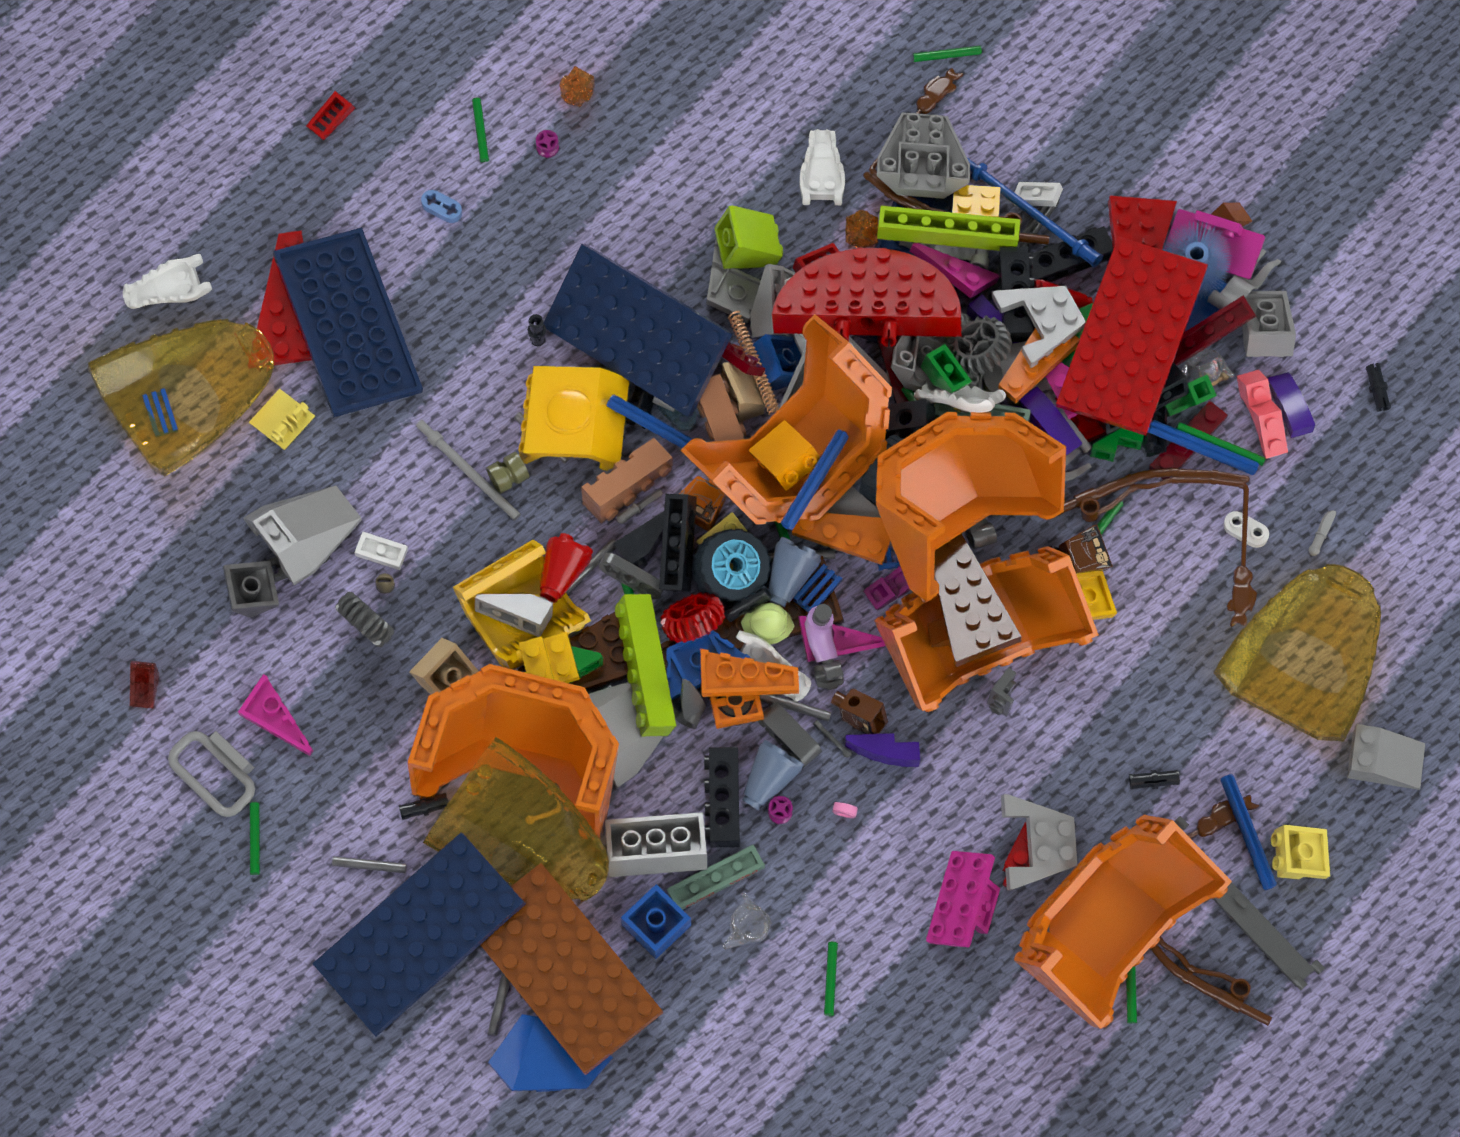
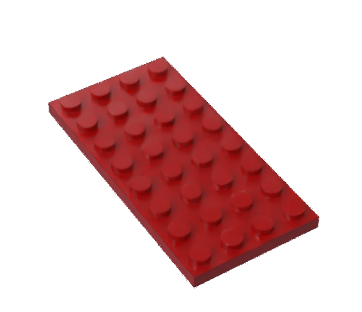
[1056,236,1208,436]

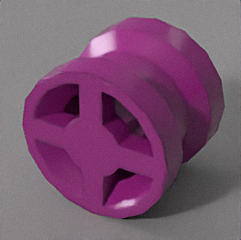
[536,130,559,158]
[768,796,793,824]

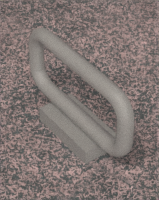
[168,731,255,817]

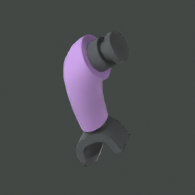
[805,604,844,690]

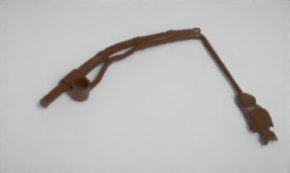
[863,68,1050,245]
[1054,468,1257,627]
[1149,795,1273,1026]

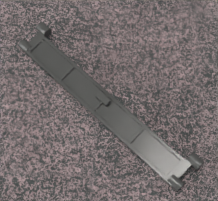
[1174,816,1326,991]

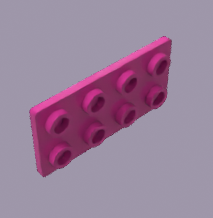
[1164,209,1265,280]
[926,851,1000,948]

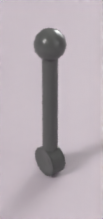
[813,720,852,758]

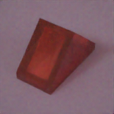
[130,661,160,709]

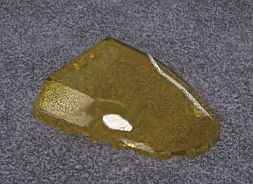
[88,319,274,477]
[1214,564,1381,742]
[423,737,609,902]

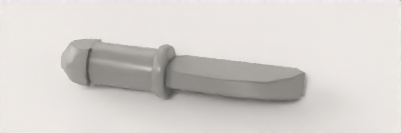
[617,489,663,524]
[1309,510,1336,556]

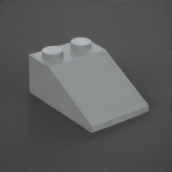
[1242,291,1296,357]
[1347,724,1425,790]

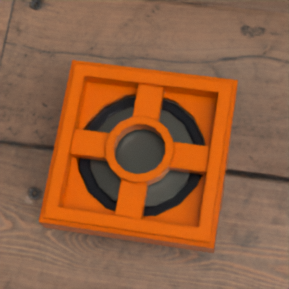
[710,695,764,729]

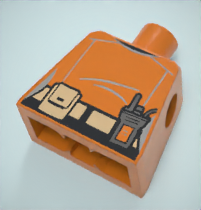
[679,476,726,532]

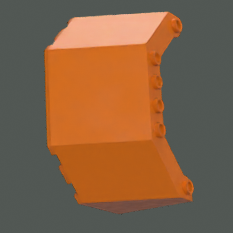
[680,314,892,525]
[876,412,1066,601]
[874,546,1099,712]
[407,664,619,842]
[1014,815,1232,1029]

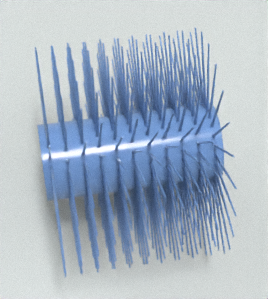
[1162,220,1232,300]

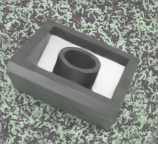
[223,561,279,618]

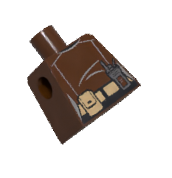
[1059,524,1113,574]
[831,689,888,734]

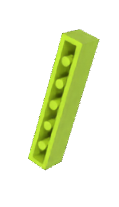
[877,206,1020,251]
[615,594,676,737]

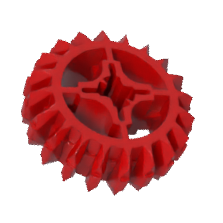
[660,592,725,643]

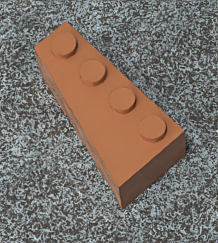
[697,374,747,441]
[581,438,673,524]

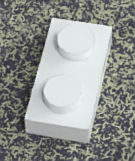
[1013,182,1063,207]
[354,532,408,570]

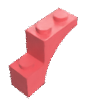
[1237,369,1288,459]

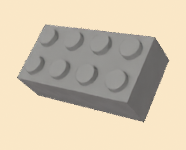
[605,812,707,877]

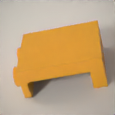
[748,420,820,491]

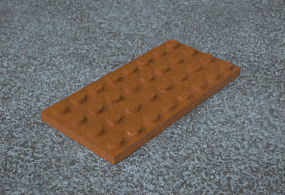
[480,863,663,1075]

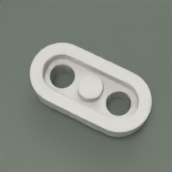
[1223,511,1269,548]

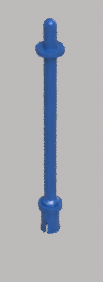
[967,158,1103,267]

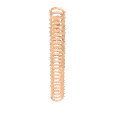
[728,311,779,415]

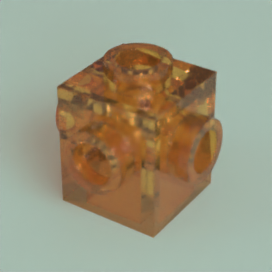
[559,66,595,108]
[845,210,878,248]

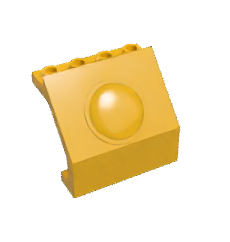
[518,366,629,471]
[453,540,591,669]

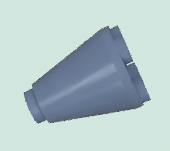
[768,537,821,607]
[742,740,804,810]

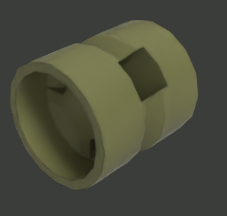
[486,451,530,494]

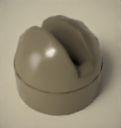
[375,573,395,594]

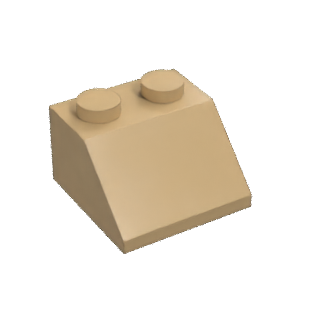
[721,362,767,423]
[410,638,479,694]

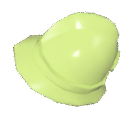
[741,602,795,645]

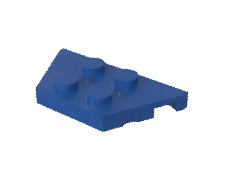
[666,630,751,700]

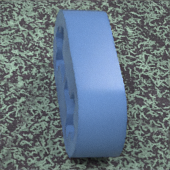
[421,190,462,223]

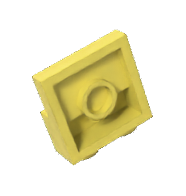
[1271,825,1330,879]

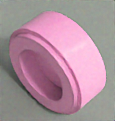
[832,802,858,818]

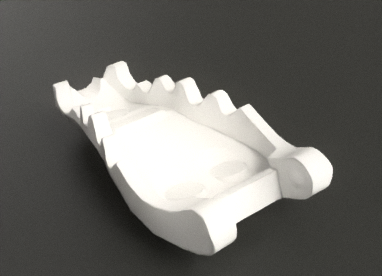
[800,129,845,206]
[123,254,212,309]
[914,384,1006,413]
[736,631,811,702]

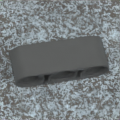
[758,702,822,768]

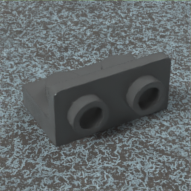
[987,667,1016,717]

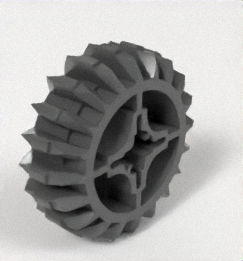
[949,315,1013,376]
[335,592,394,647]

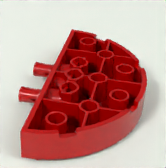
[772,248,962,347]

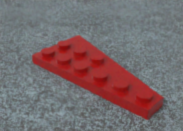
[1108,196,1177,250]
[248,230,312,369]

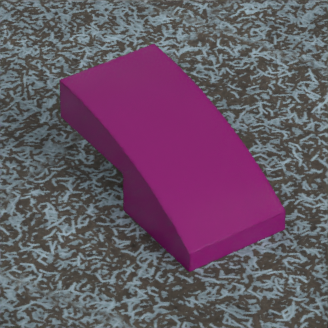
[863,566,910,610]

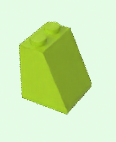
[714,206,783,269]

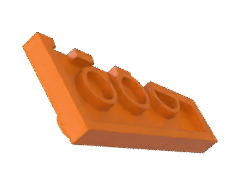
[998,328,1080,403]
[792,513,891,565]
[700,648,799,697]

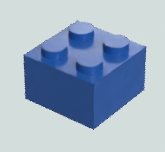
[621,884,691,959]

